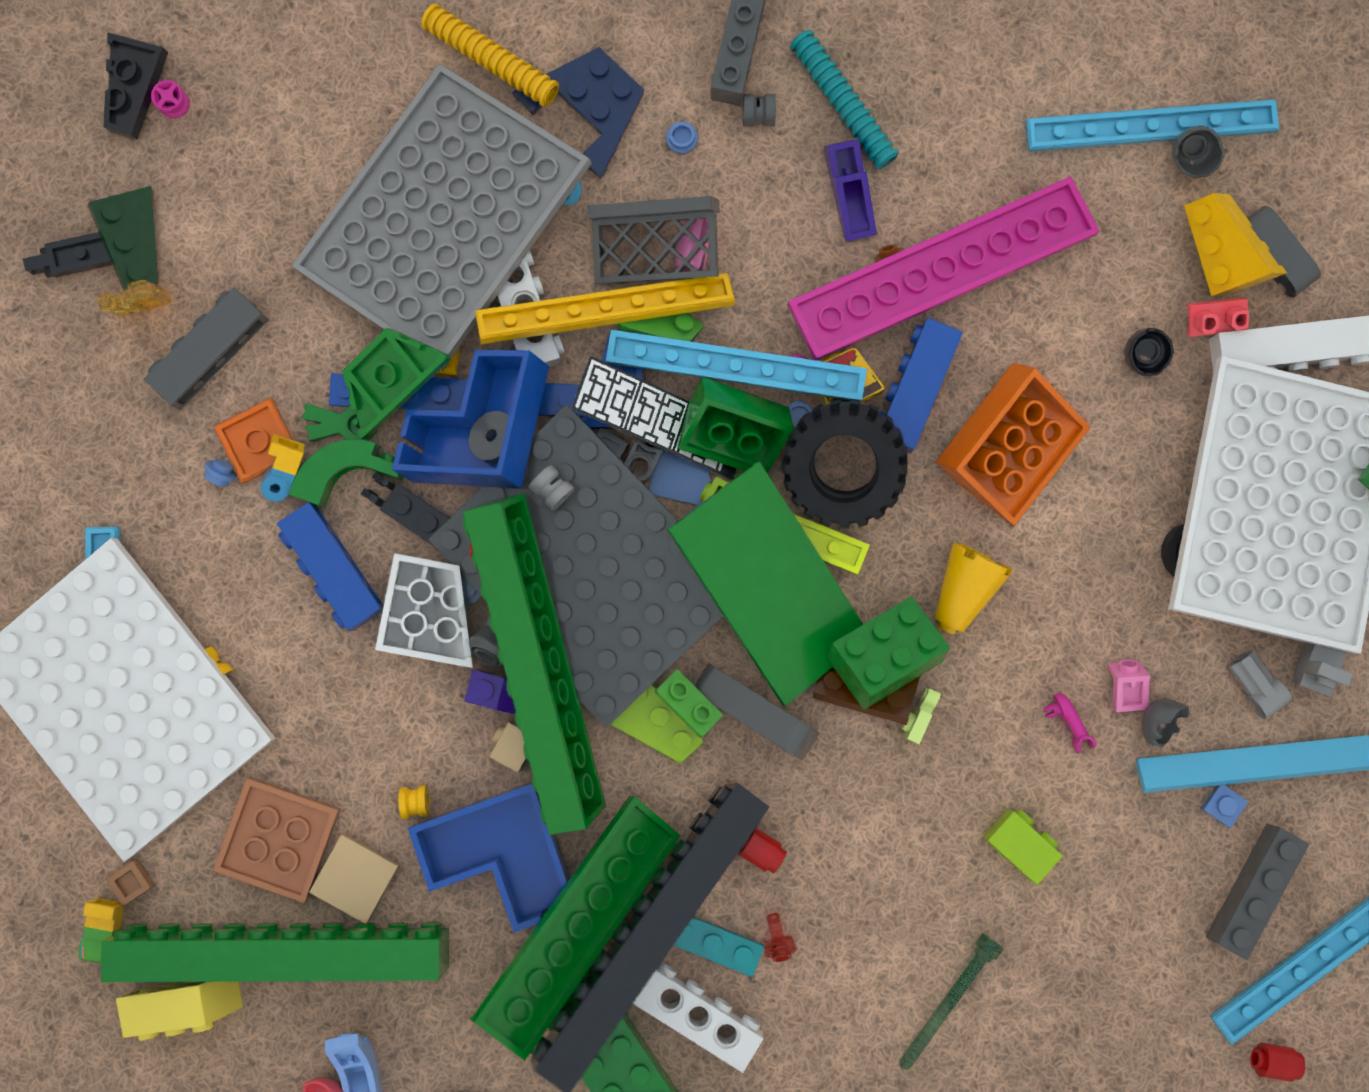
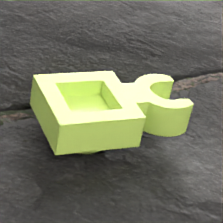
[901,688,941,744]

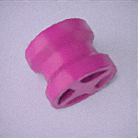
[151,80,190,118]

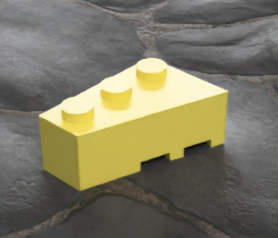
[116,982,243,1041]

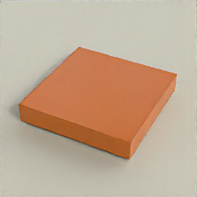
[213,398,293,484]

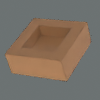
[105,859,155,906]

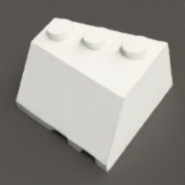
[375,553,473,668]

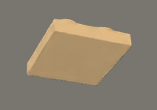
[309,833,400,924]

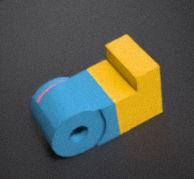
[261,434,305,502]

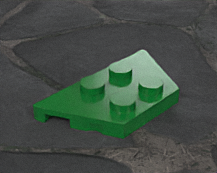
[342,328,452,439]

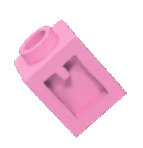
[1108,659,1150,712]

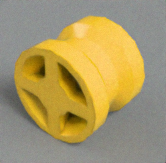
[398,785,430,820]

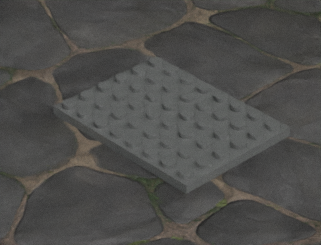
[428,404,723,728]

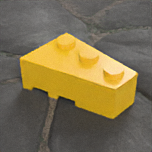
[1184,193,1287,296]

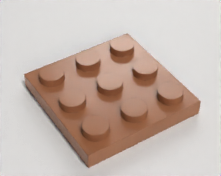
[213,777,341,904]

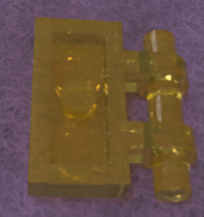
[97,280,173,317]

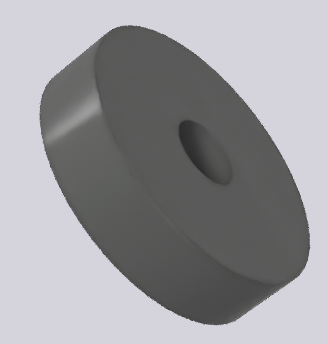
[469,411,509,465]

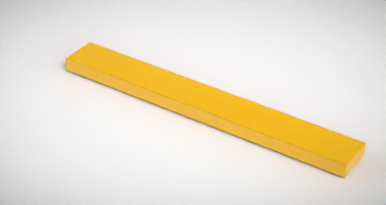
[475,273,735,344]

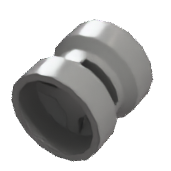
[528,465,575,511]

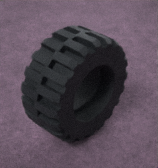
[782,399,908,529]

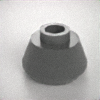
[469,626,501,666]

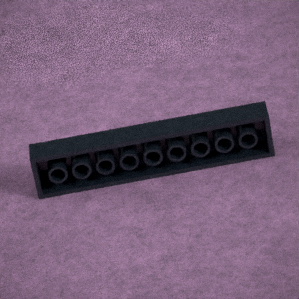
[530,783,769,1092]

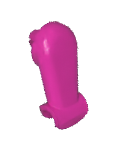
[1043,693,1097,754]

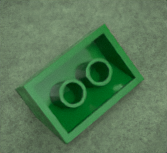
[678,377,794,474]

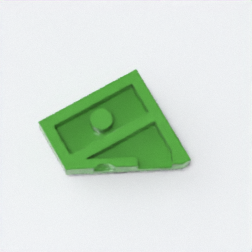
[617,313,704,342]

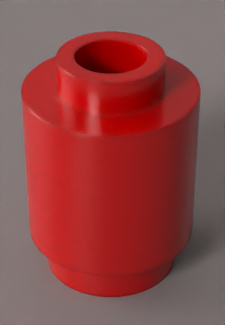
[738,828,787,874]
[1250,1043,1305,1082]

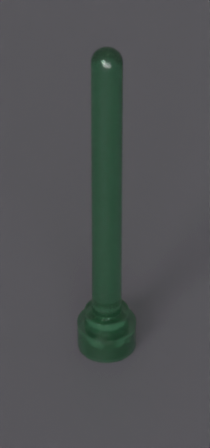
[899,933,1004,1070]

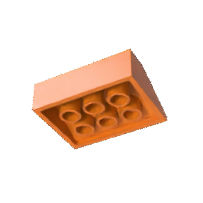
[935,363,1091,526]

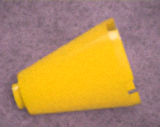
[934,541,1013,635]

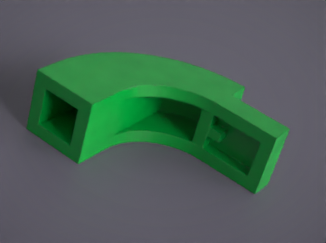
[288,439,404,508]

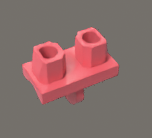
[1187,297,1249,337]

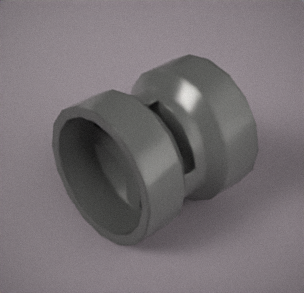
[743,94,776,126]

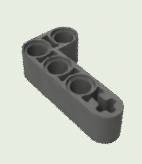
[695,664,819,761]

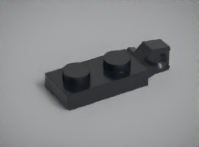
[23,232,112,278]

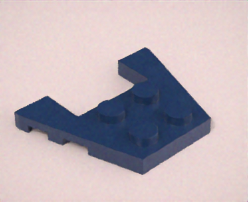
[512,47,644,179]

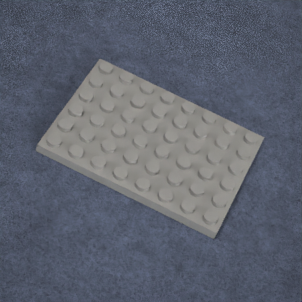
[292,64,592,370]

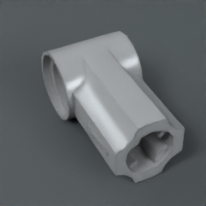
[1227,651,1292,719]

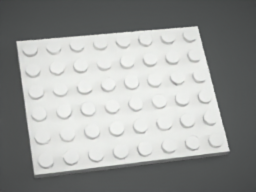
[1168,356,1369,654]
[0,538,276,862]

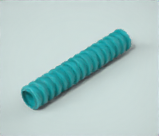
[790,30,899,169]

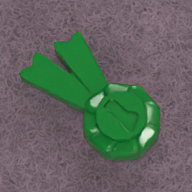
[301,404,377,442]

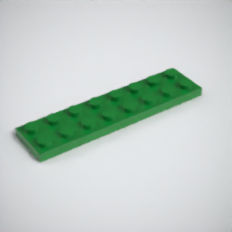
[470,795,681,1061]

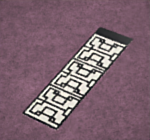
[572,356,737,480]

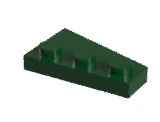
[88,186,158,295]

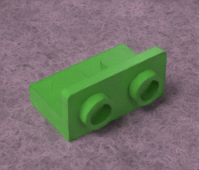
[655,669,723,738]

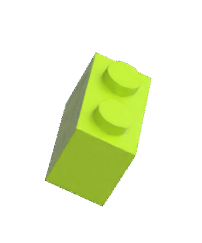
[982,808,1063,885]

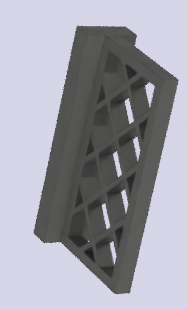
[588,196,720,284]

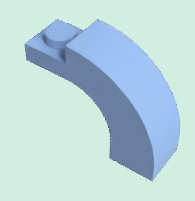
[325,1033,383,1092]

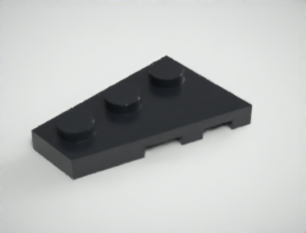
[104,33,168,139]

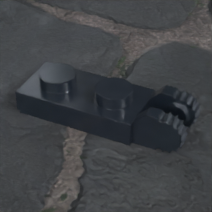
[361,472,450,546]

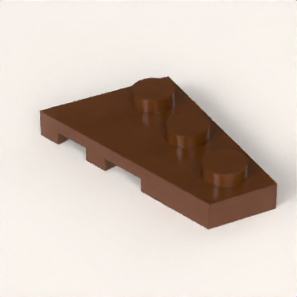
[812,667,920,725]

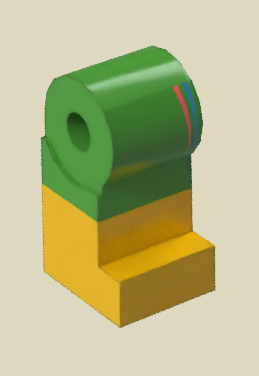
[78,898,125,964]

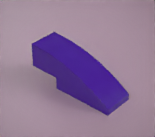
[823,139,877,241]

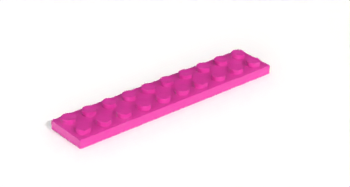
[787,177,1100,361]

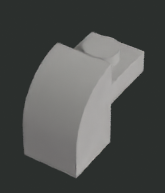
[1294,642,1353,697]

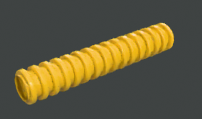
[421,4,559,107]

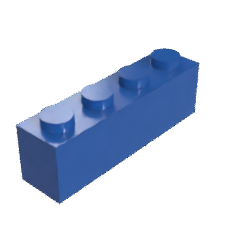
[880,317,963,453]
[276,502,384,631]

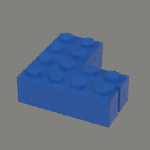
[392,350,549,489]
[408,782,570,933]

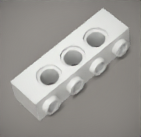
[498,250,565,367]
[633,962,764,1073]

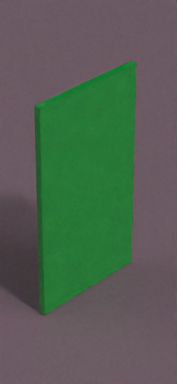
[667,461,864,706]

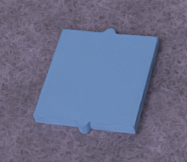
[649,450,711,506]

